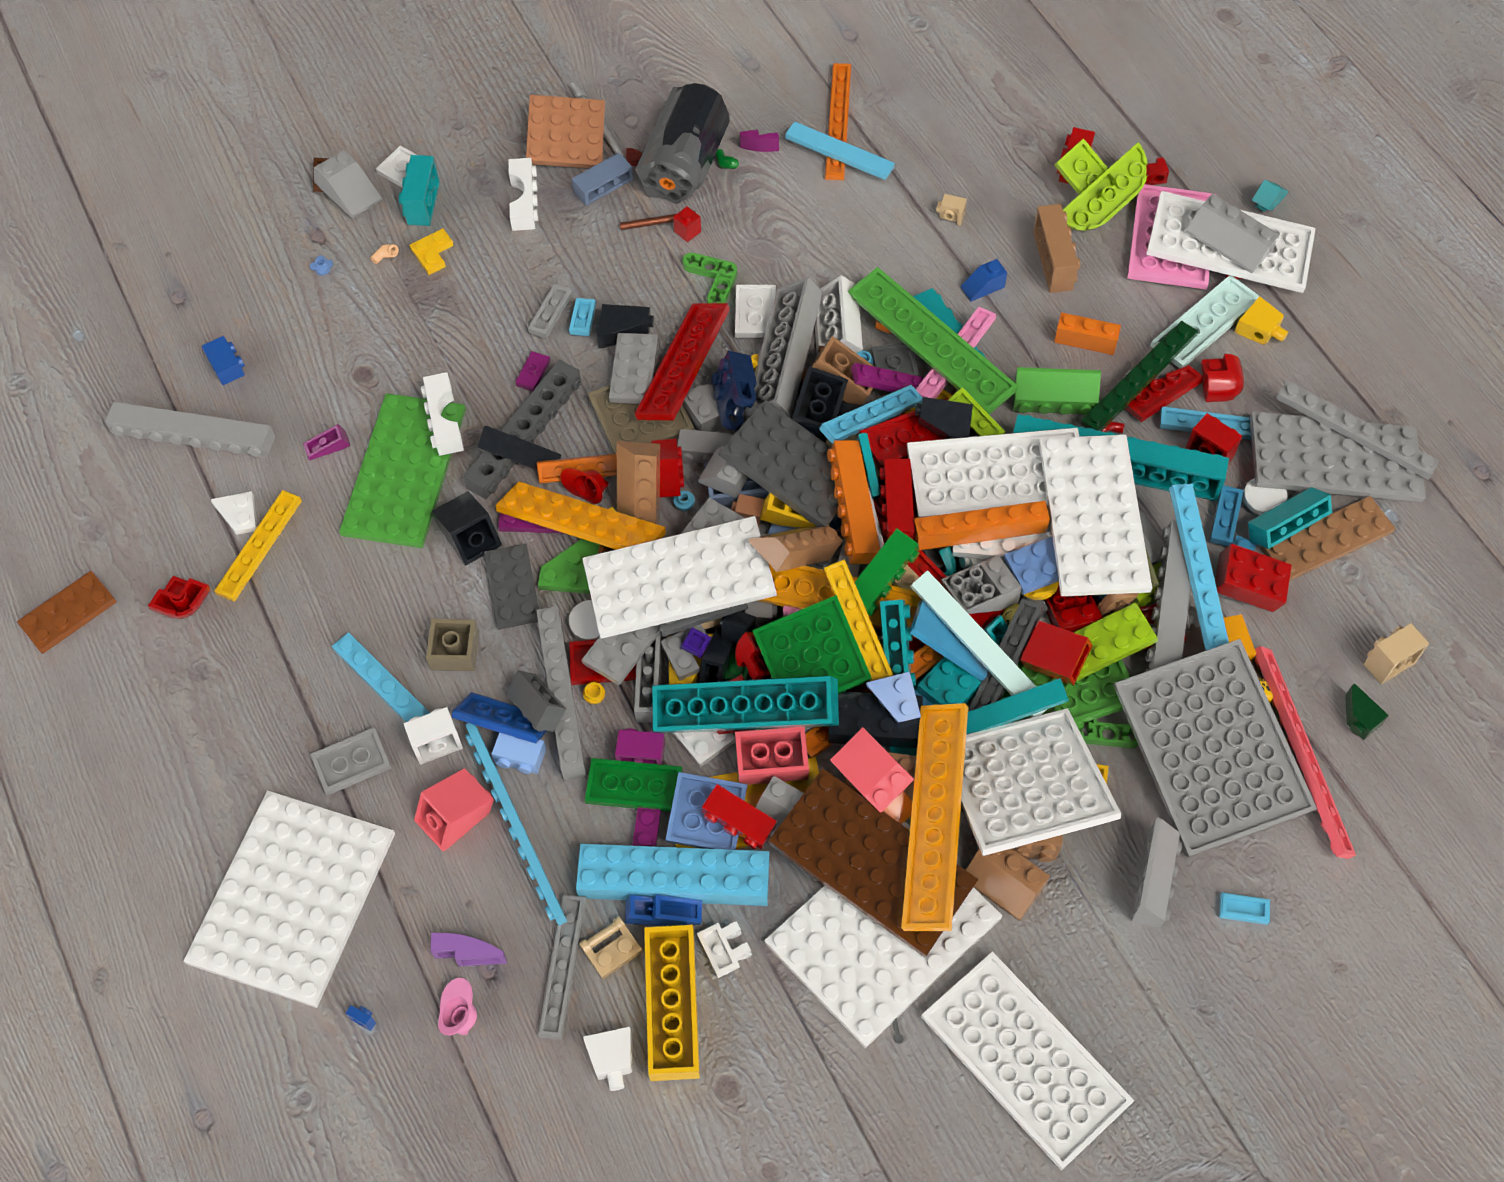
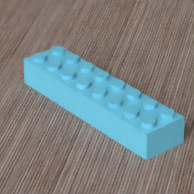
[576,844,770,906]

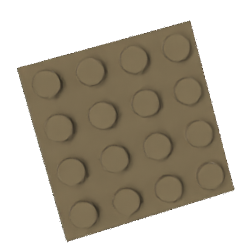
[588,368,694,453]

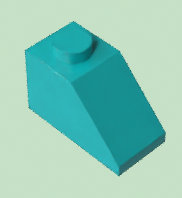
[1252,179,1289,212]

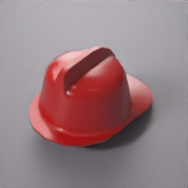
[560,468,609,504]

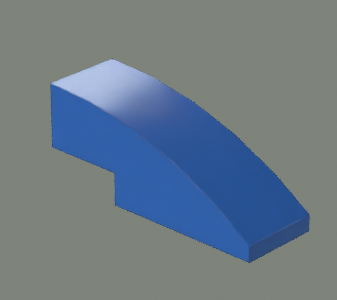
[625,895,702,926]

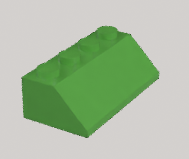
[1012,367,1101,415]

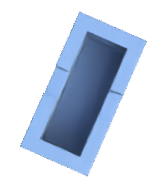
[492,733,546,774]

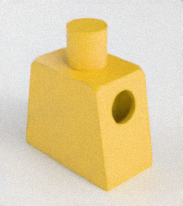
[1235,296,1289,345]

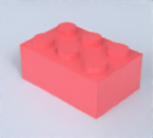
[735,727,809,785]

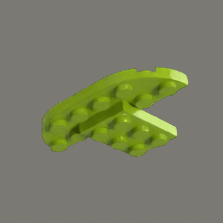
[1054,139,1148,231]

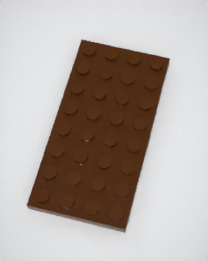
[768,768,979,958]

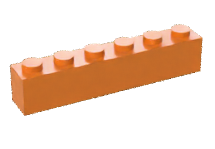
[827,440,880,564]
[914,501,1050,550]

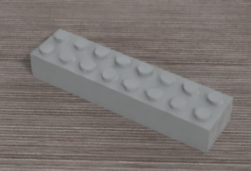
[744,277,823,417]

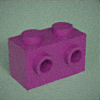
[615,728,666,765]

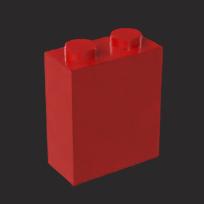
[1020,620,1092,686]

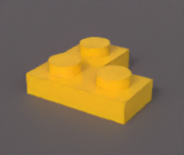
[409,228,454,275]

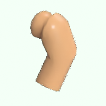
[370,244,399,264]

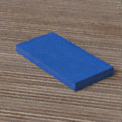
[452,692,547,744]

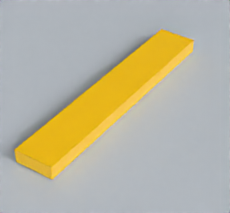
[214,490,302,602]
[824,559,894,681]

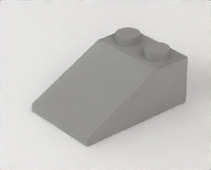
[314,150,382,218]
[682,384,747,432]

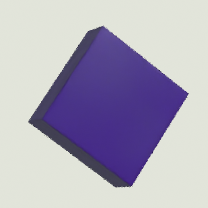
[681,627,712,658]

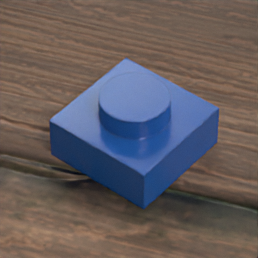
[345,1005,376,1031]

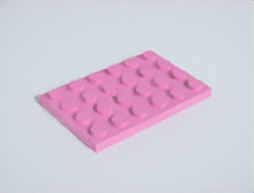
[1127,184,1216,290]

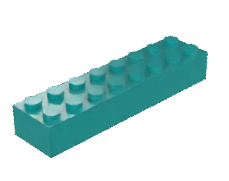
[652,676,839,733]

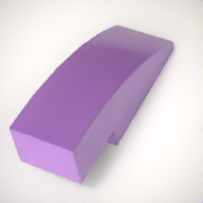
[431,933,507,967]

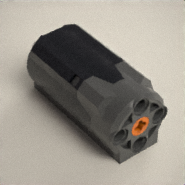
[635,83,730,204]

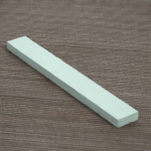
[910,571,1047,717]

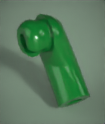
[715,149,739,169]

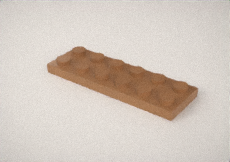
[1261,496,1396,581]

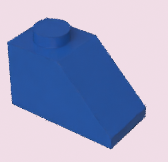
[961,259,1007,302]

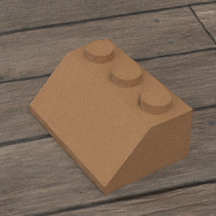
[966,848,1050,921]

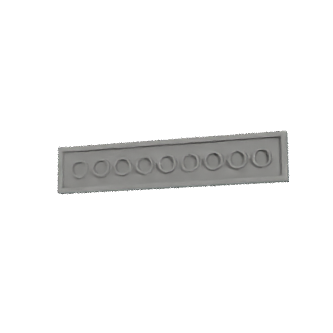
[582,498,745,685]

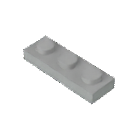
[528,284,573,339]

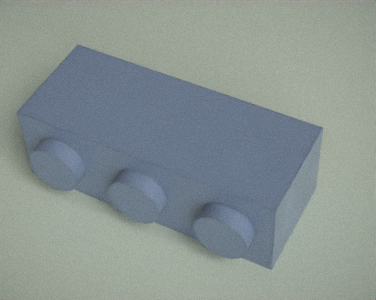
[572,153,633,206]

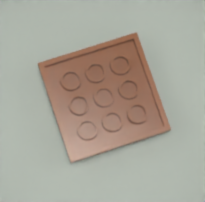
[526,95,605,169]

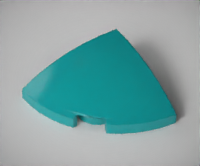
[939,546,957,577]

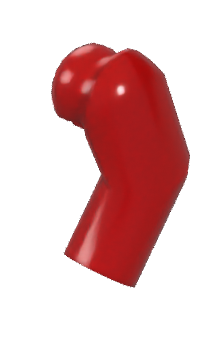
[1102,421,1125,434]

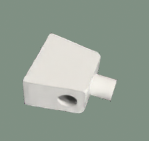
[583,1027,633,1091]

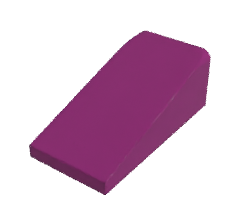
[303,424,351,460]

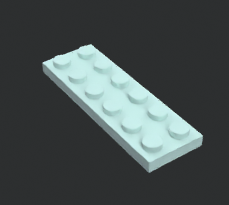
[1151,275,1259,369]

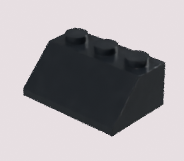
[791,366,848,435]

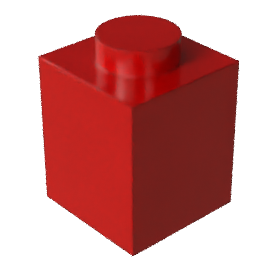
[673,206,701,243]

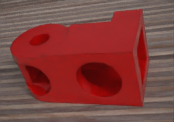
[1145,157,1169,185]

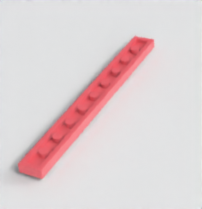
[1255,646,1356,859]

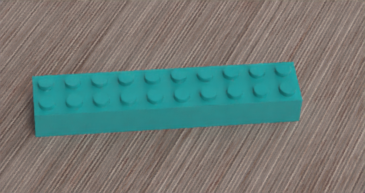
[1013,414,1229,502]

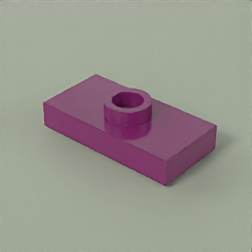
[515,351,551,391]

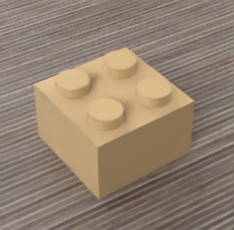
[1364,623,1430,685]

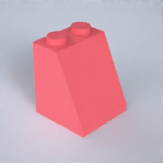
[414,768,494,852]

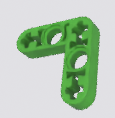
[683,253,738,303]
[1077,719,1138,748]

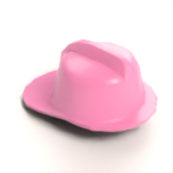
[438,978,477,1036]

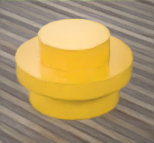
[583,682,605,704]

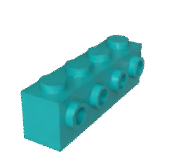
[1248,487,1332,549]
[880,600,916,686]

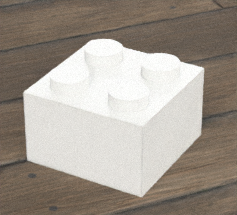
[404,707,463,765]

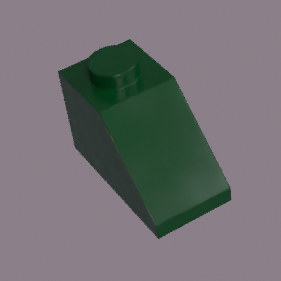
[1345,683,1389,740]

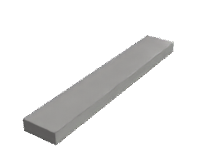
[538,894,587,1040]

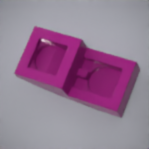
[739,129,779,152]

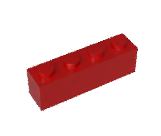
[880,459,915,540]

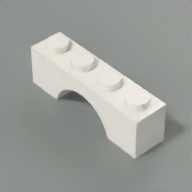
[508,158,539,231]
[421,372,464,456]

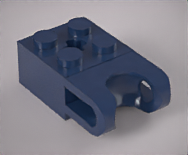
[711,350,757,431]

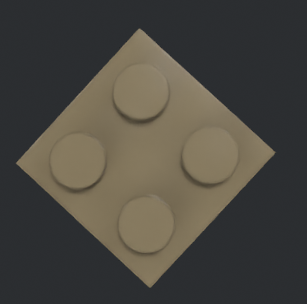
[426,619,479,671]

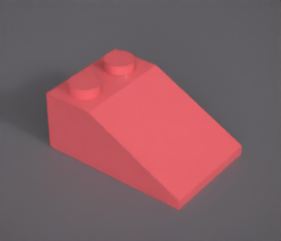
[830,727,914,813]

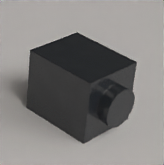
[720,611,756,643]

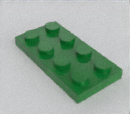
[585,758,683,812]

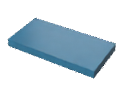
[909,599,988,681]

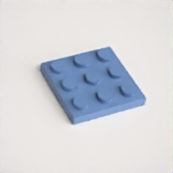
[665,772,747,850]

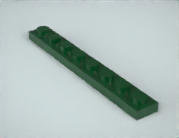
[1081,320,1198,431]

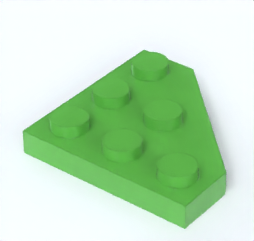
[538,539,600,594]

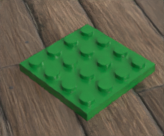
[752,595,872,694]

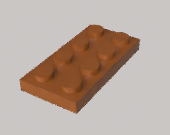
[17,571,117,654]

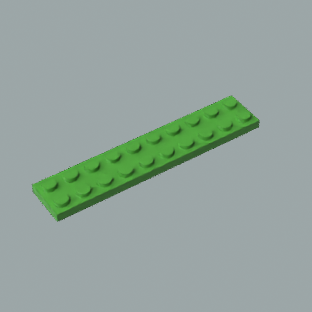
[848,267,1018,414]

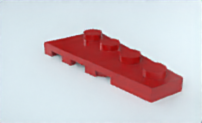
[1125,365,1204,423]

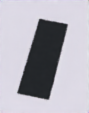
[478,425,561,470]

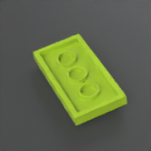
[1074,602,1158,681]

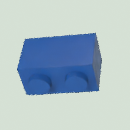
[202,336,245,385]

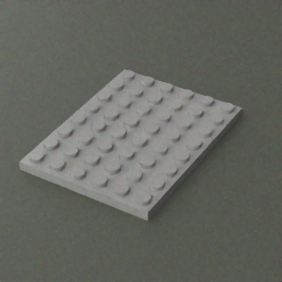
[1113,639,1317,857]

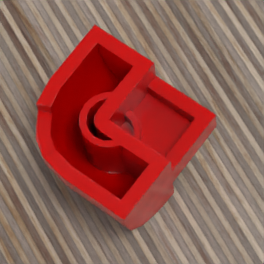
[1201,353,1244,402]
[148,576,210,619]
[736,632,772,680]

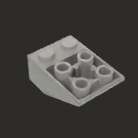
[941,555,1022,614]

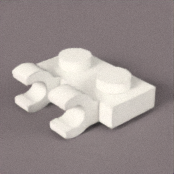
[697,921,752,978]

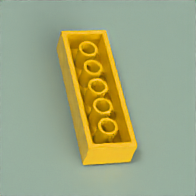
[644,925,700,1081]

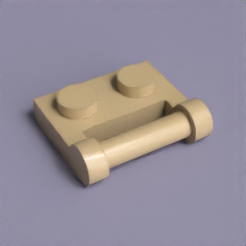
[579,916,643,979]

